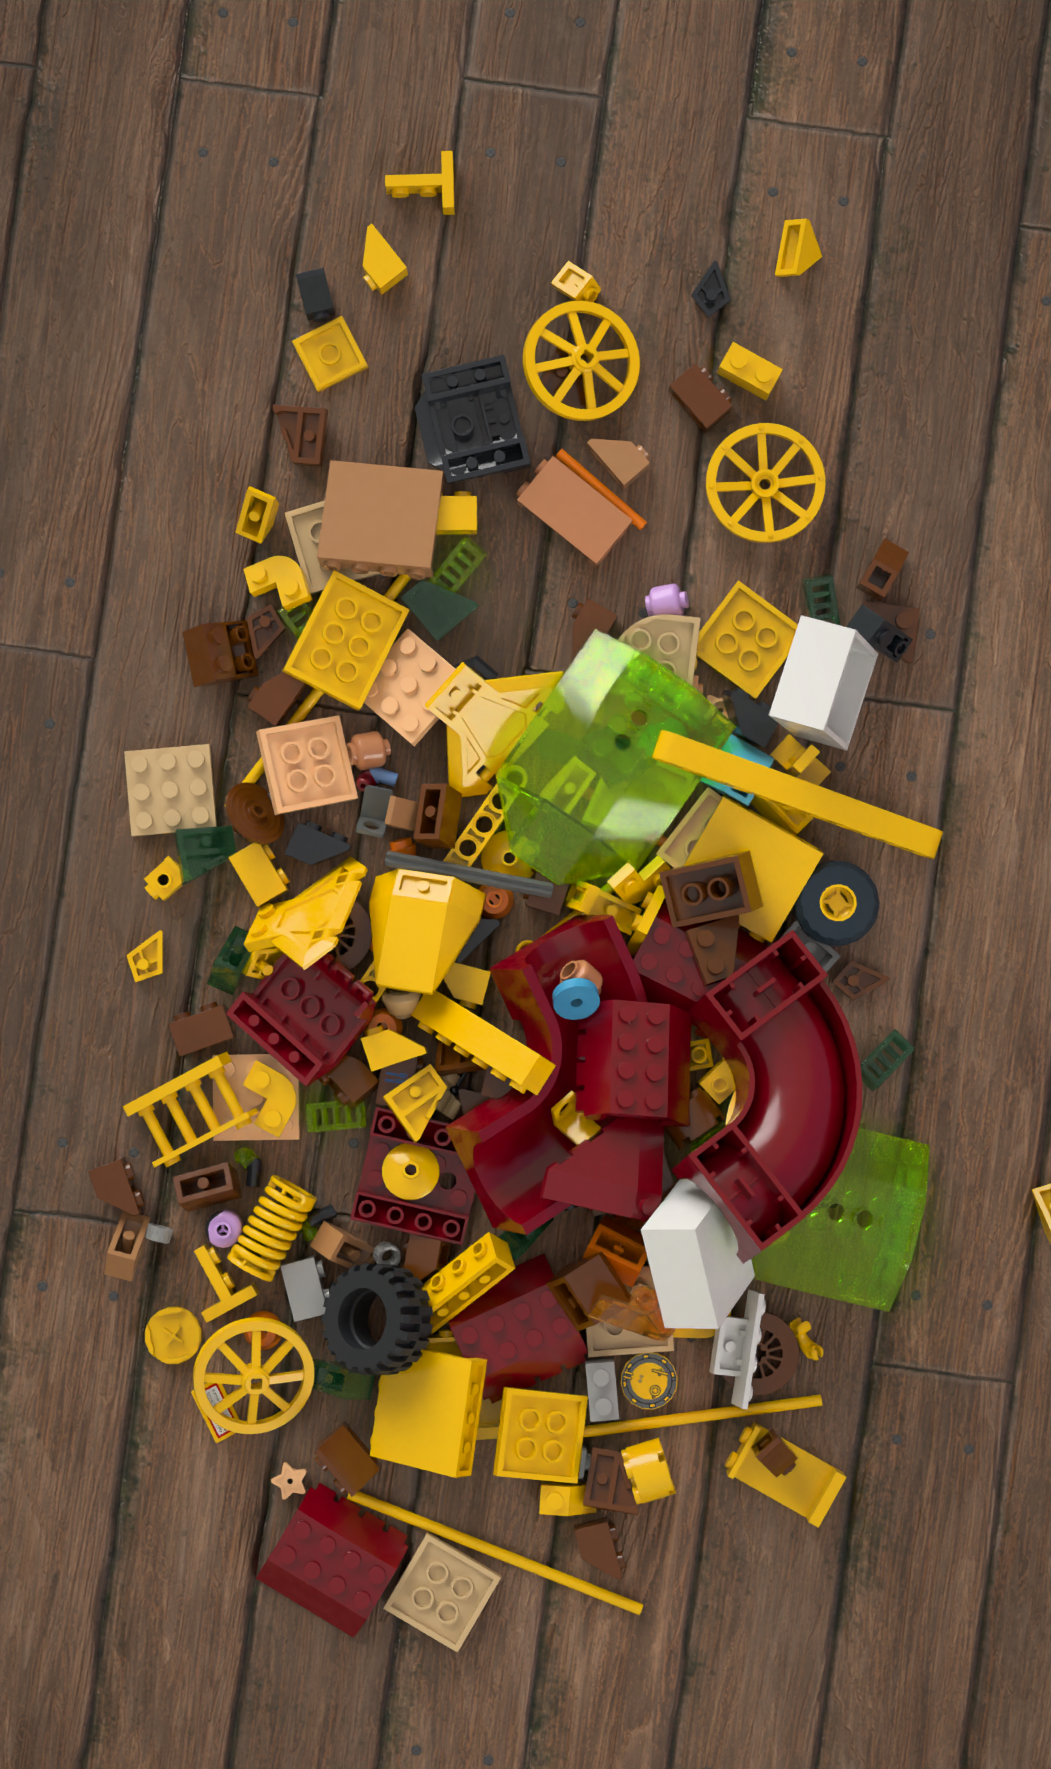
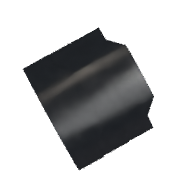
[415,354,531,484]

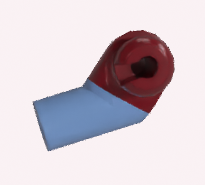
[356,767,398,792]

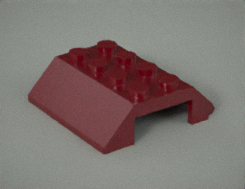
[633,898,768,1041]
[226,953,376,1086]
[575,999,691,1127]
[448,1254,588,1404]
[256,1483,409,1638]

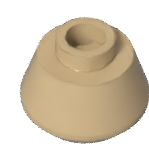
[382,988,421,1019]

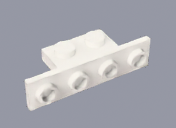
[709,1290,766,1409]

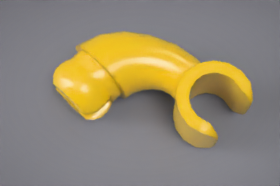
[788,1317,824,1361]

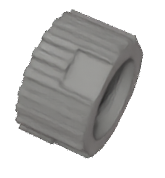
[145,1223,173,1244]
[373,1241,401,1265]

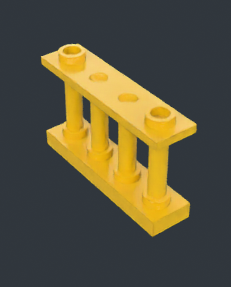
[123,1052,259,1168]

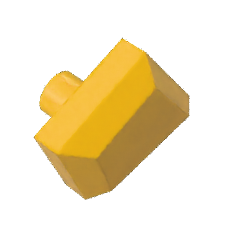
[126,930,163,982]
[243,946,283,980]

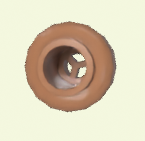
[347,731,391,770]
[560,960,603,994]

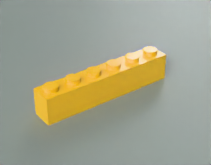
[411,991,556,1095]

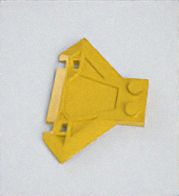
[425,662,564,797]
[244,856,368,970]

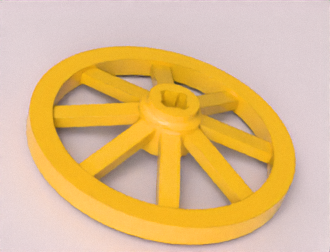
[523,301,640,421]
[706,423,826,543]
[193,1317,314,1434]

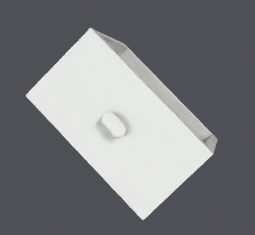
[769,615,878,751]
[641,1179,755,1329]

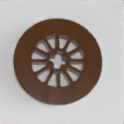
[328,900,372,970]
[722,1312,799,1395]

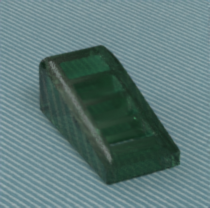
[802,574,841,626]
[860,1029,915,1091]

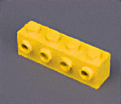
[422,1232,515,1334]

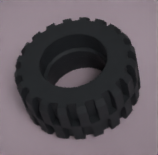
[322,1263,433,1375]

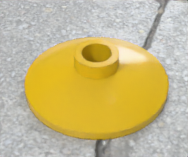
[481,830,538,879]
[382,1143,439,1200]

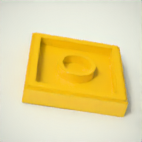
[292,316,368,393]

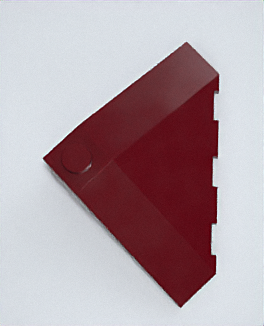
[540,1117,664,1222]

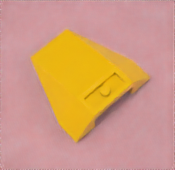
[369,869,486,995]

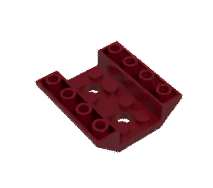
[350,1107,475,1245]

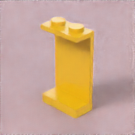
[725,1422,846,1528]

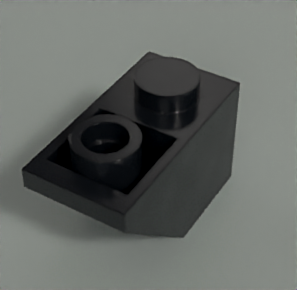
[846,604,913,663]
[722,688,778,748]
[284,820,352,866]

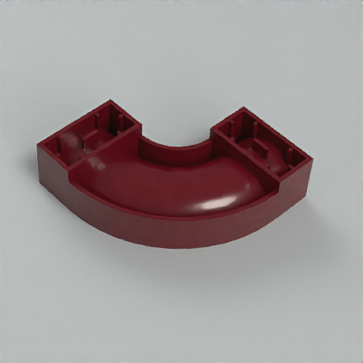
[445,915,647,1235]
[672,930,862,1264]

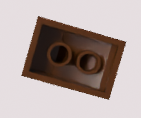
[659,850,763,928]

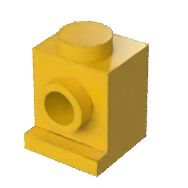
[144,856,191,901]

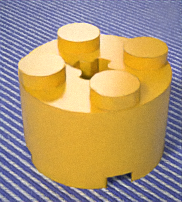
[621,1437,676,1504]

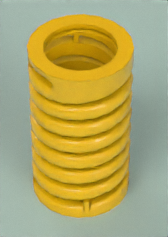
[227,1175,317,1282]

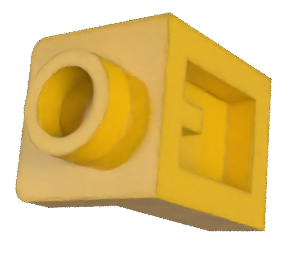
[551,261,601,302]

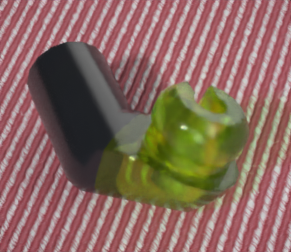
[234,1147,262,1187]
[300,1204,337,1241]

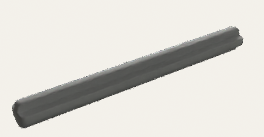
[385,851,554,898]

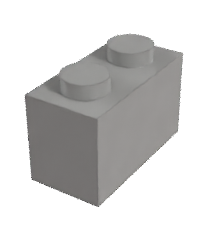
[280,1255,330,1322]
[585,1357,619,1422]

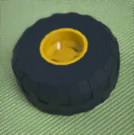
[793,861,880,946]

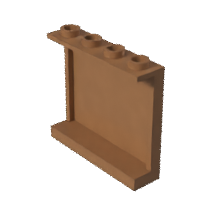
[317,460,445,580]

